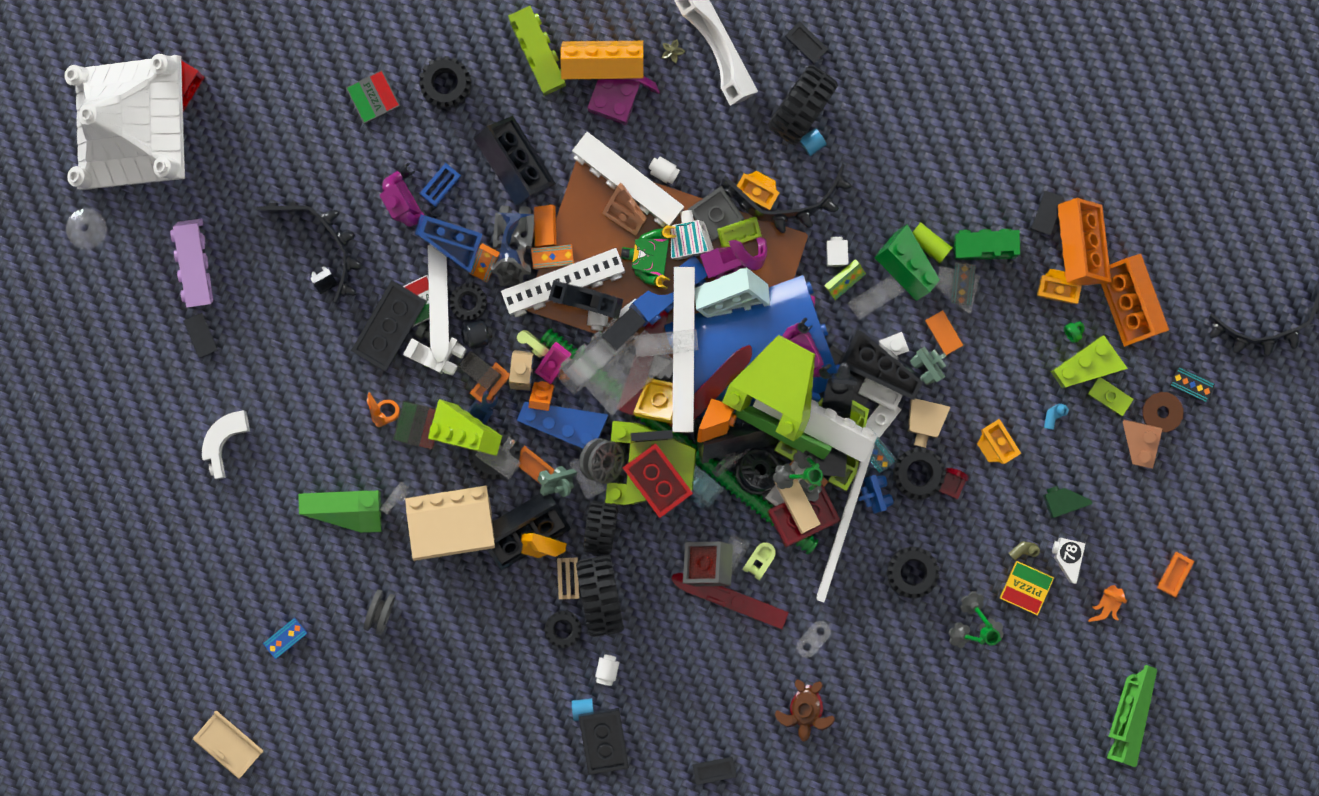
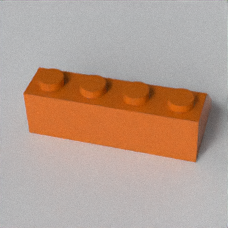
[1058,198,1111,286]
[1101,254,1169,347]

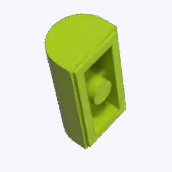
[912,222,953,264]

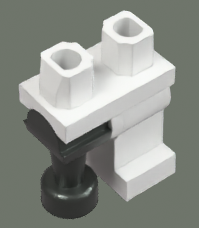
[403,322,467,376]

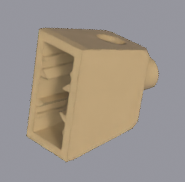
[908,399,950,448]

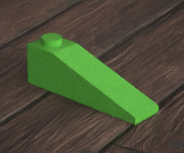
[298,490,382,533]

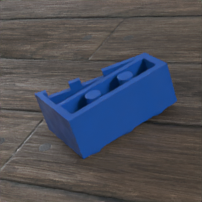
[415,214,482,273]

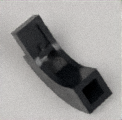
[548,280,624,319]

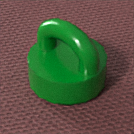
[1064,322,1084,343]

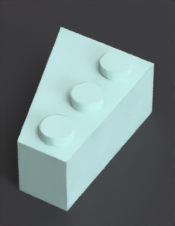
[695,267,770,318]

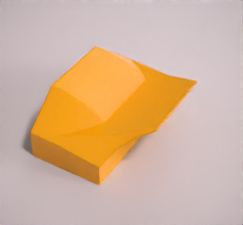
[737,171,780,211]
[1037,269,1082,304]
[977,419,1021,464]
[521,533,567,558]

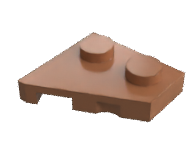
[602,182,647,236]
[1123,419,1162,469]

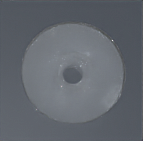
[66,209,107,249]

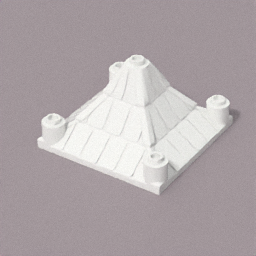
[65,54,185,190]

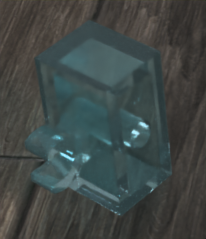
[691,464,724,508]

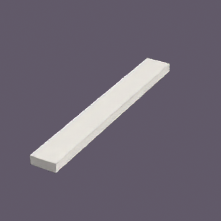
[673,267,695,433]
[816,445,874,602]

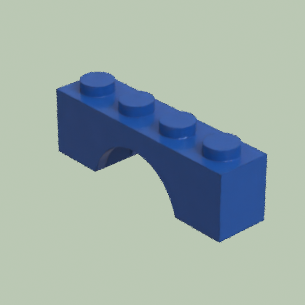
[629,255,708,326]

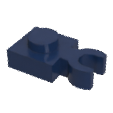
[467,390,498,425]

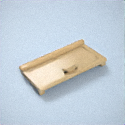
[193,711,263,779]

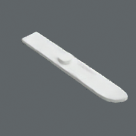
[428,245,449,363]

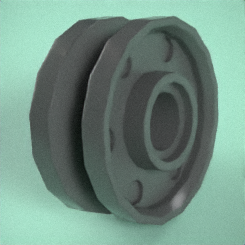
[579,438,624,484]
[363,589,396,635]

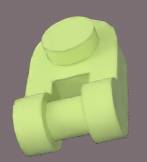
[517,330,550,358]
[742,543,776,581]

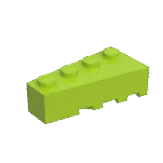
[428,399,502,456]

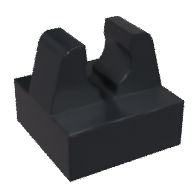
[311,266,338,294]

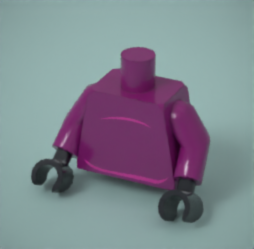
[379,163,440,226]
[782,317,834,379]

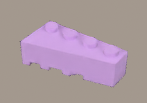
[170,219,213,307]

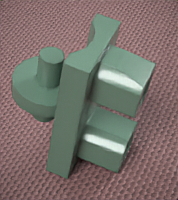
[910,347,946,385]
[538,466,577,497]

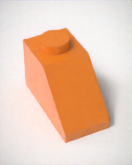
[697,399,737,443]

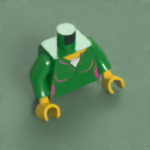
[621,225,676,290]

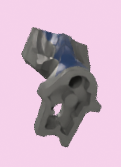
[491,205,534,286]

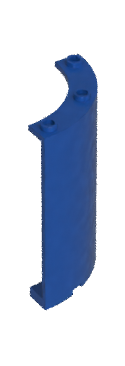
[664,275,840,418]

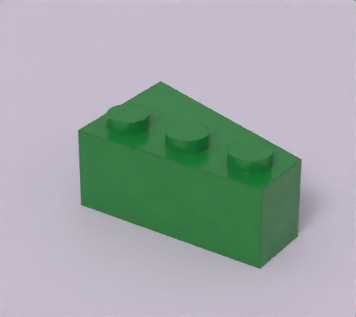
[874,224,940,301]
[954,229,1020,260]

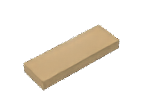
[775,470,820,534]

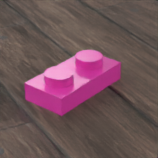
[535,342,572,384]

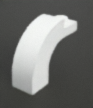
[202,410,250,479]

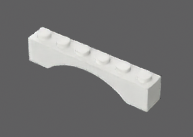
[674,0,758,106]

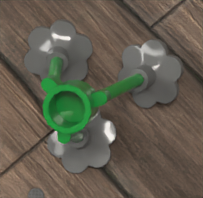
[773,450,823,502]
[949,591,1004,648]

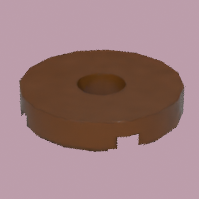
[1142,392,1184,433]

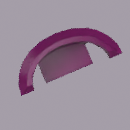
[588,77,660,125]
[700,237,767,279]

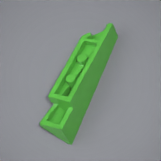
[734,406,832,460]
[1107,665,1157,767]

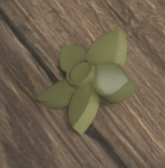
[662,39,685,64]

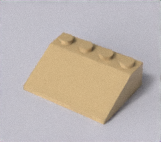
[405,485,495,561]

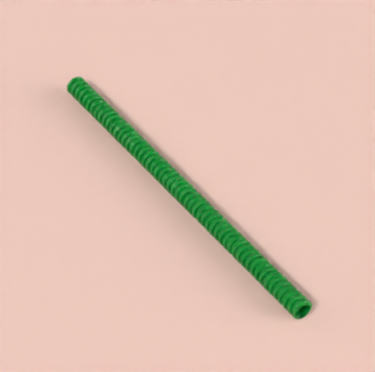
[540,328,819,555]

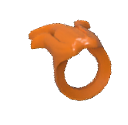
[367,392,400,427]
[1088,585,1127,622]

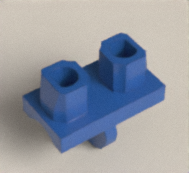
[858,474,894,514]

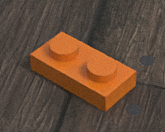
[528,381,554,411]

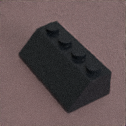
[473,116,556,207]
[487,493,571,571]

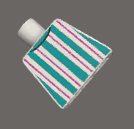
[671,210,714,260]

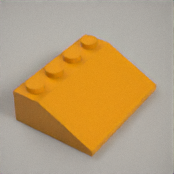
[560,41,644,79]

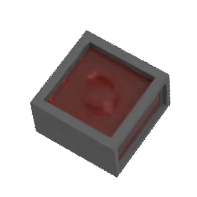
[683,541,733,587]

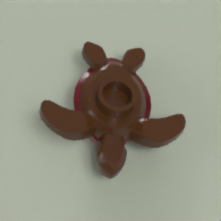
[775,679,835,742]

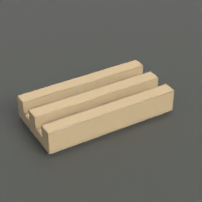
[557,558,579,599]

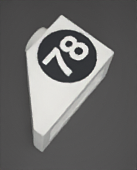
[1052,538,1085,584]

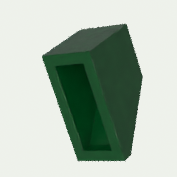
[1043,486,1092,518]

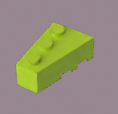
[1051,335,1128,388]

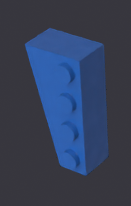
[517,402,609,449]

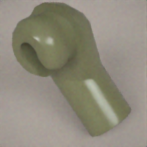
[1008,541,1040,561]

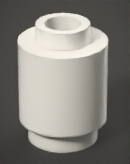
[649,156,680,184]
[587,311,608,331]
[595,654,619,686]

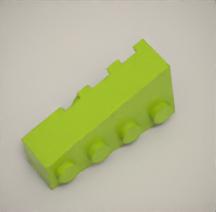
[508,6,567,96]

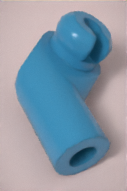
[1044,404,1069,430]

